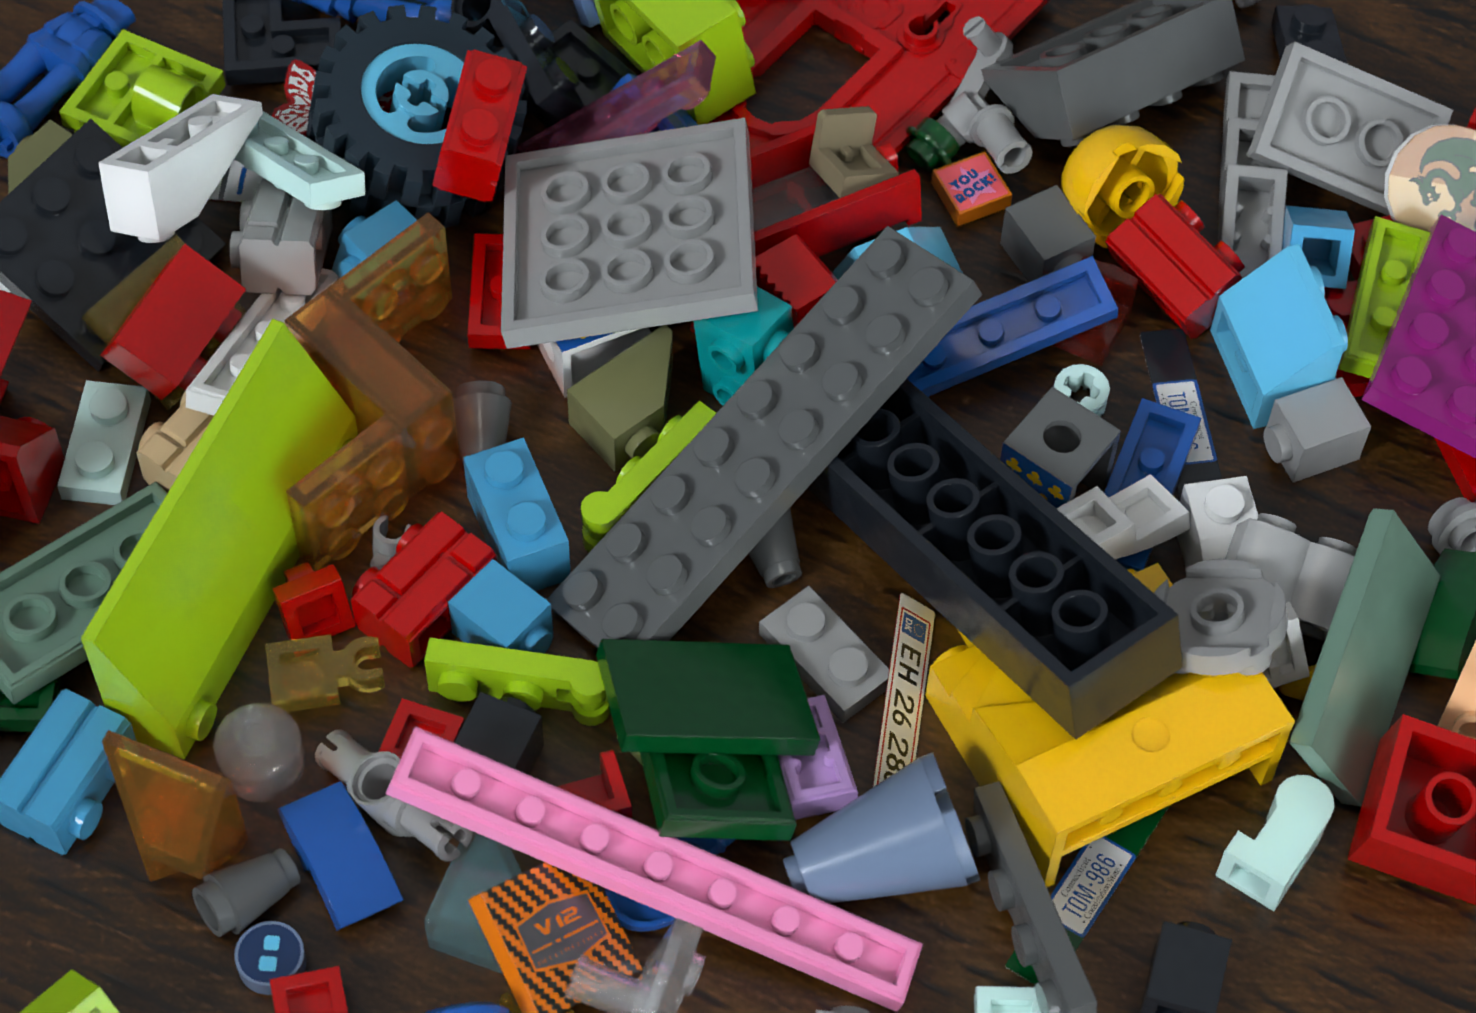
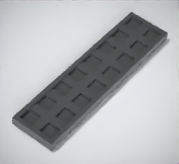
[547,226,983,649]

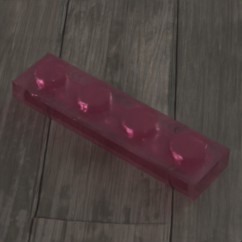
[515,40,716,154]

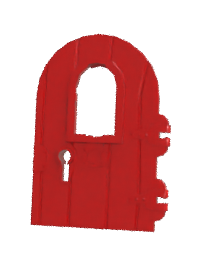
[707,0,1050,190]

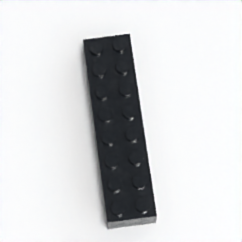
[807,379,1183,740]

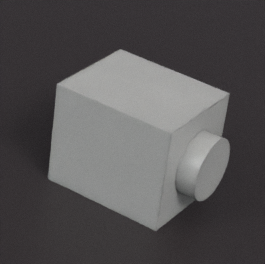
[1264,377,1371,483]

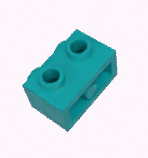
[693,286,794,406]

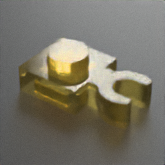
[265,634,385,714]

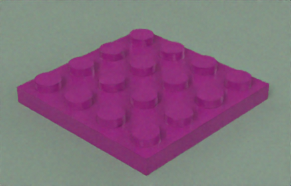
[1361,214,1476,458]

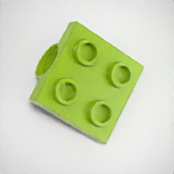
[59,29,226,148]

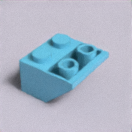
[1210,244,1348,429]

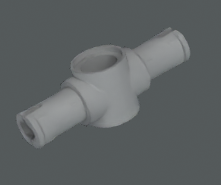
[315,730,473,862]

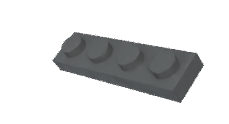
[965,781,1097,1013]

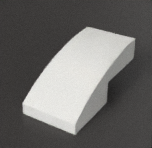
[1056,474,1190,559]

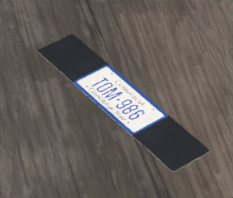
[1140,328,1222,498]

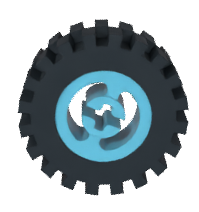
[306,5,527,230]

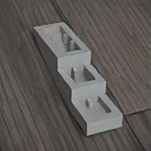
[1218,71,1288,279]

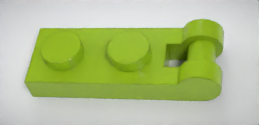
[581,401,716,552]
[424,637,611,726]

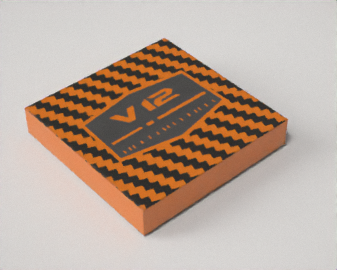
[468,862,643,1013]

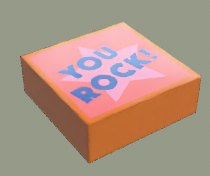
[931,151,1012,227]

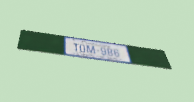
[1005,806,1169,985]

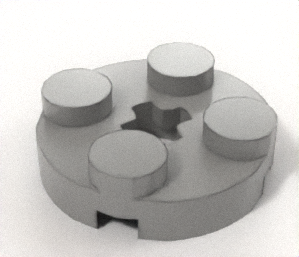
[1154,559,1288,676]

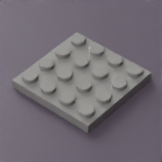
[501,118,758,349]

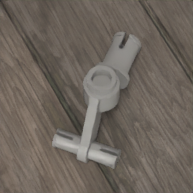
[937,17,1032,174]

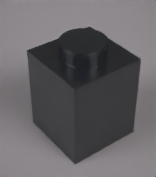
[454,692,544,775]
[1139,921,1232,1013]

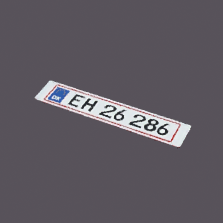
[873,593,935,787]

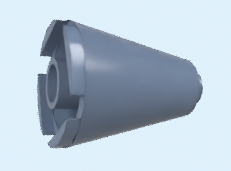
[783,752,981,904]

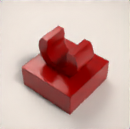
[272,562,356,651]

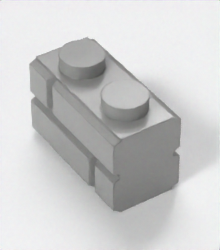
[230,178,333,295]

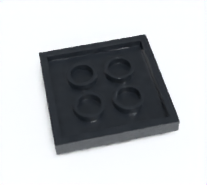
[0,119,226,372]

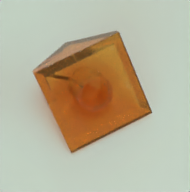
[102,730,249,882]

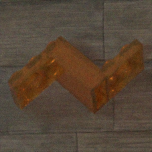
[284,213,460,571]

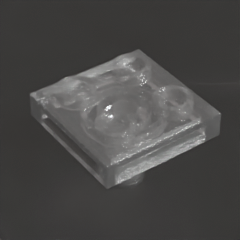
[564,918,705,1013]

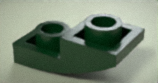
[1408,548,1476,680]

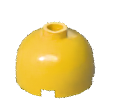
[1061,125,1184,248]

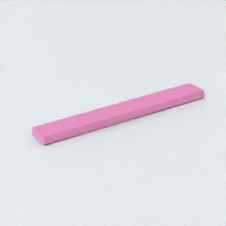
[386,726,923,1012]

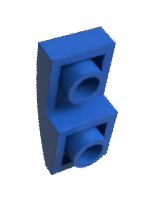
[277,781,404,931]

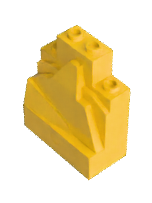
[925,563,1295,888]

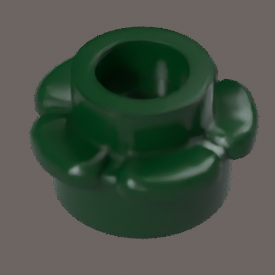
[905,117,960,172]

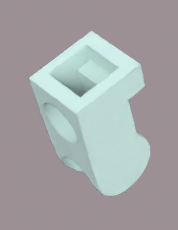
[1215,775,1334,911]

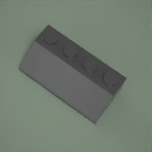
[981,0,1245,147]

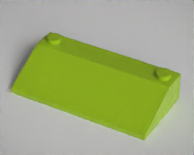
[81,319,364,760]

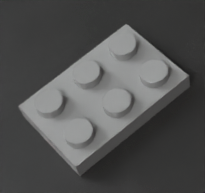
[1247,42,1453,215]

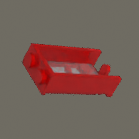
[750,105,922,257]

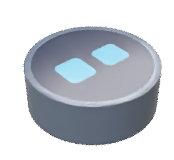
[234,921,307,995]

